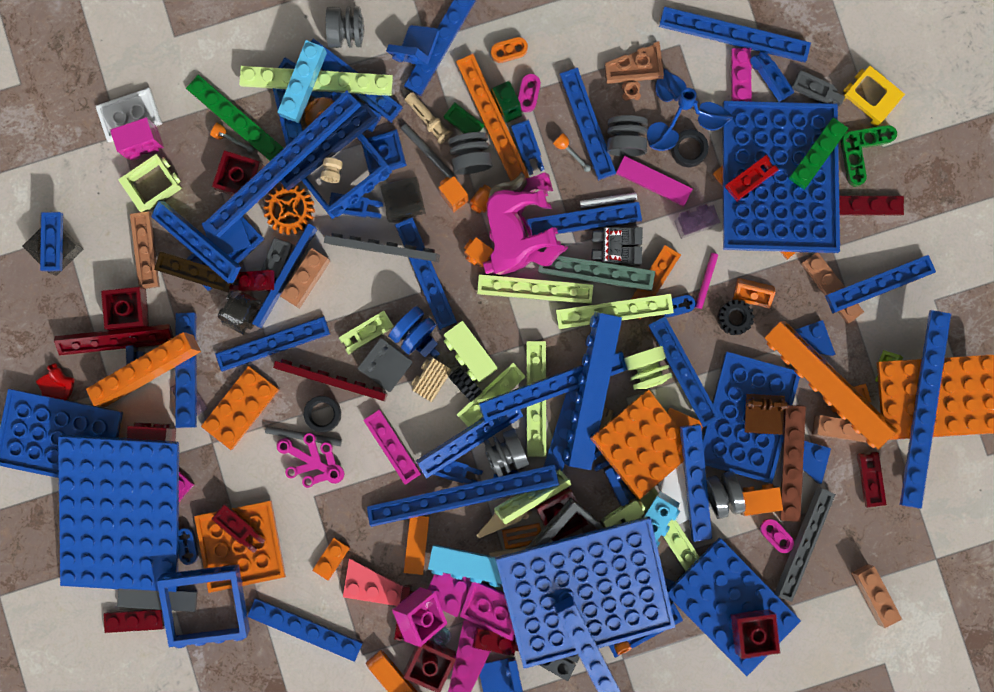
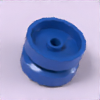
[388,306,437,355]

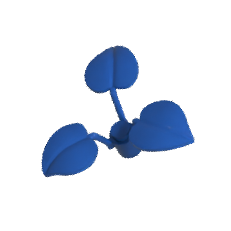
[647,69,733,151]

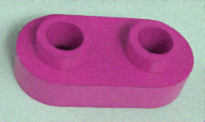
[518,74,541,113]
[760,519,794,553]

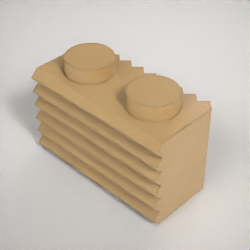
[411,357,452,402]

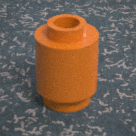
[470,184,492,214]

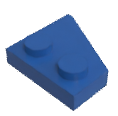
[795,320,836,356]
[803,441,831,484]

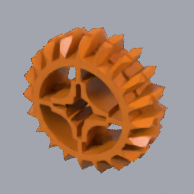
[263,184,315,235]

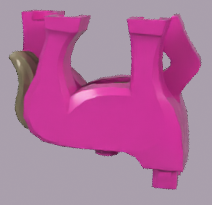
[483,172,568,275]

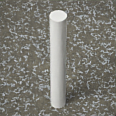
[580,192,637,208]

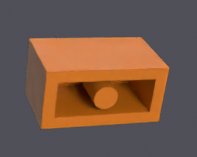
[438,176,469,212]
[741,483,783,516]

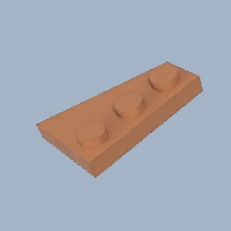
[605,41,664,84]

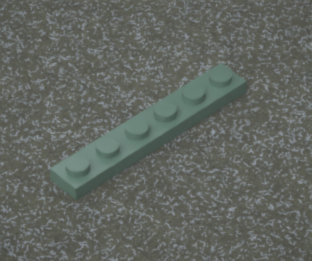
[538,256,655,291]

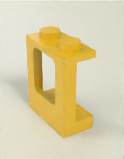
[843,66,905,127]

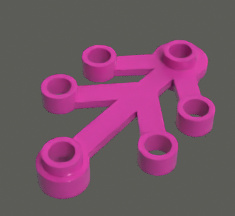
[277,433,345,488]

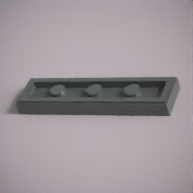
[117,589,198,612]

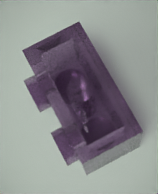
[674,204,720,239]

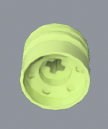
[624,346,673,390]

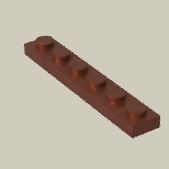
[780,405,806,522]

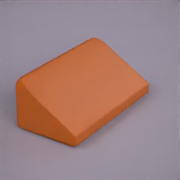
[733,278,776,309]

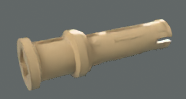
[404,92,452,144]

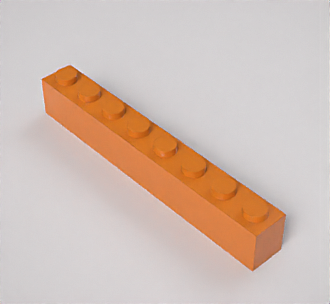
[765,321,898,450]

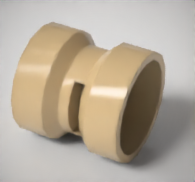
[320,158,343,183]

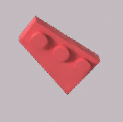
[343,558,403,606]

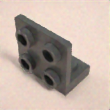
[357,338,413,392]

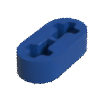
[662,295,695,318]
[178,528,199,565]

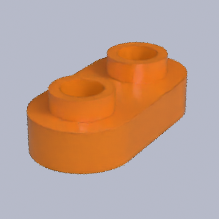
[491,37,528,63]

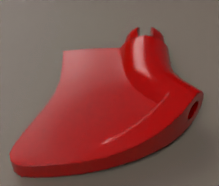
[36,363,75,400]

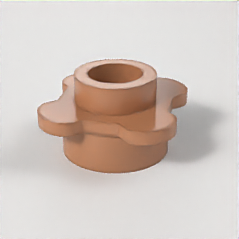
[622,82,641,101]

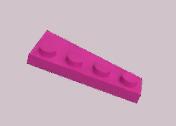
[448,620,490,692]

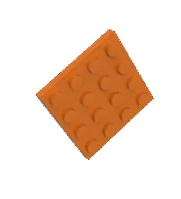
[590,390,683,499]
[194,500,286,593]

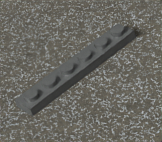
[324,233,440,262]
[774,486,836,602]

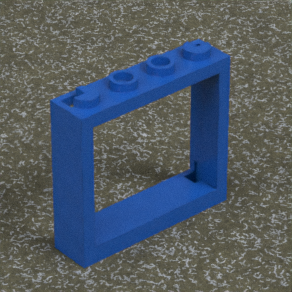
[302,134,392,219]
[157,564,250,648]

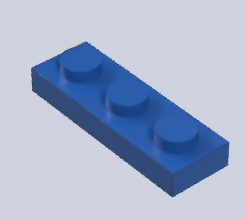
[40,212,63,271]

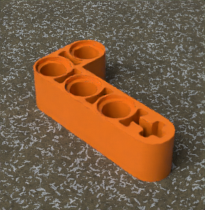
[366,650,417,692]

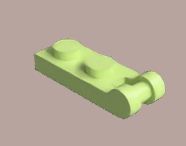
[339,311,394,355]

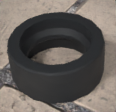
[671,129,709,168]
[303,396,342,432]

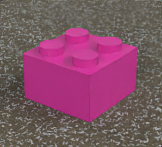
[110,117,164,160]
[392,587,448,647]

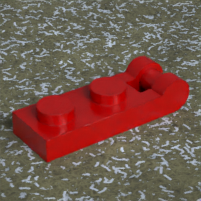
[725,155,779,201]

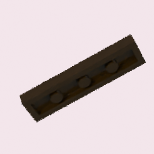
[154,252,232,293]

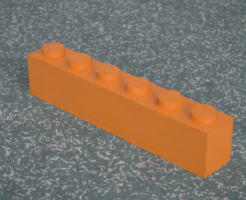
[86,332,201,407]

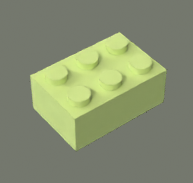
[443,321,498,383]

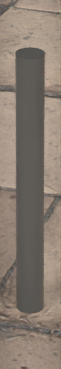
[401,124,458,179]
[265,426,342,447]

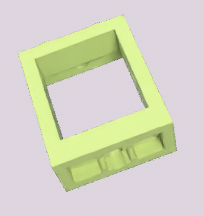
[118,154,182,212]

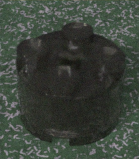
[218,290,262,335]

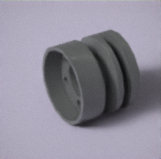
[326,6,364,48]
[607,115,648,157]
[448,132,493,175]
[484,428,529,477]

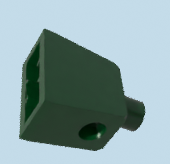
[491,81,522,124]

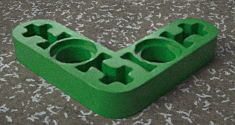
[841,125,897,187]

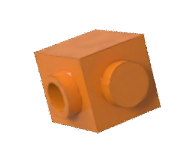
[464,237,494,268]

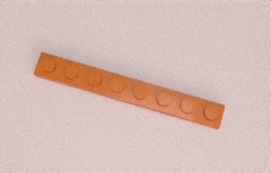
[456,54,536,192]

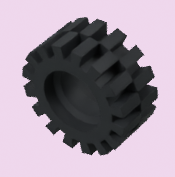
[718,300,755,335]
[448,367,482,402]

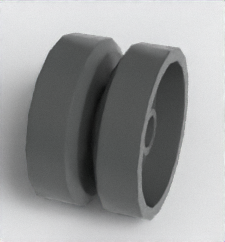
[706,471,745,519]

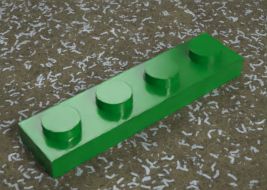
[789,118,849,190]

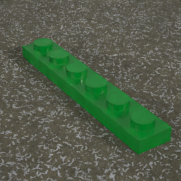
[186,75,284,161]

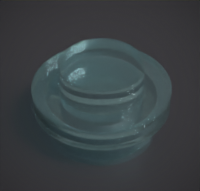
[432,627,451,646]

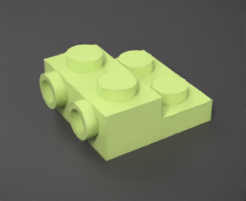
[600,499,647,527]

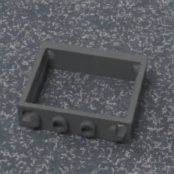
[525,498,606,549]

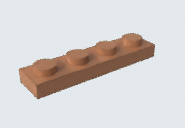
[130,211,160,289]
[801,253,864,324]

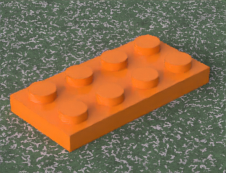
[201,366,280,450]

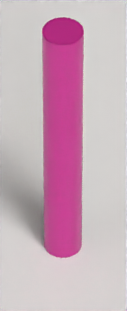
[695,253,718,309]

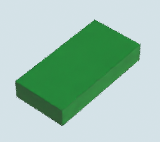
[443,102,485,134]

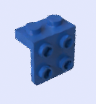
[386,25,439,65]

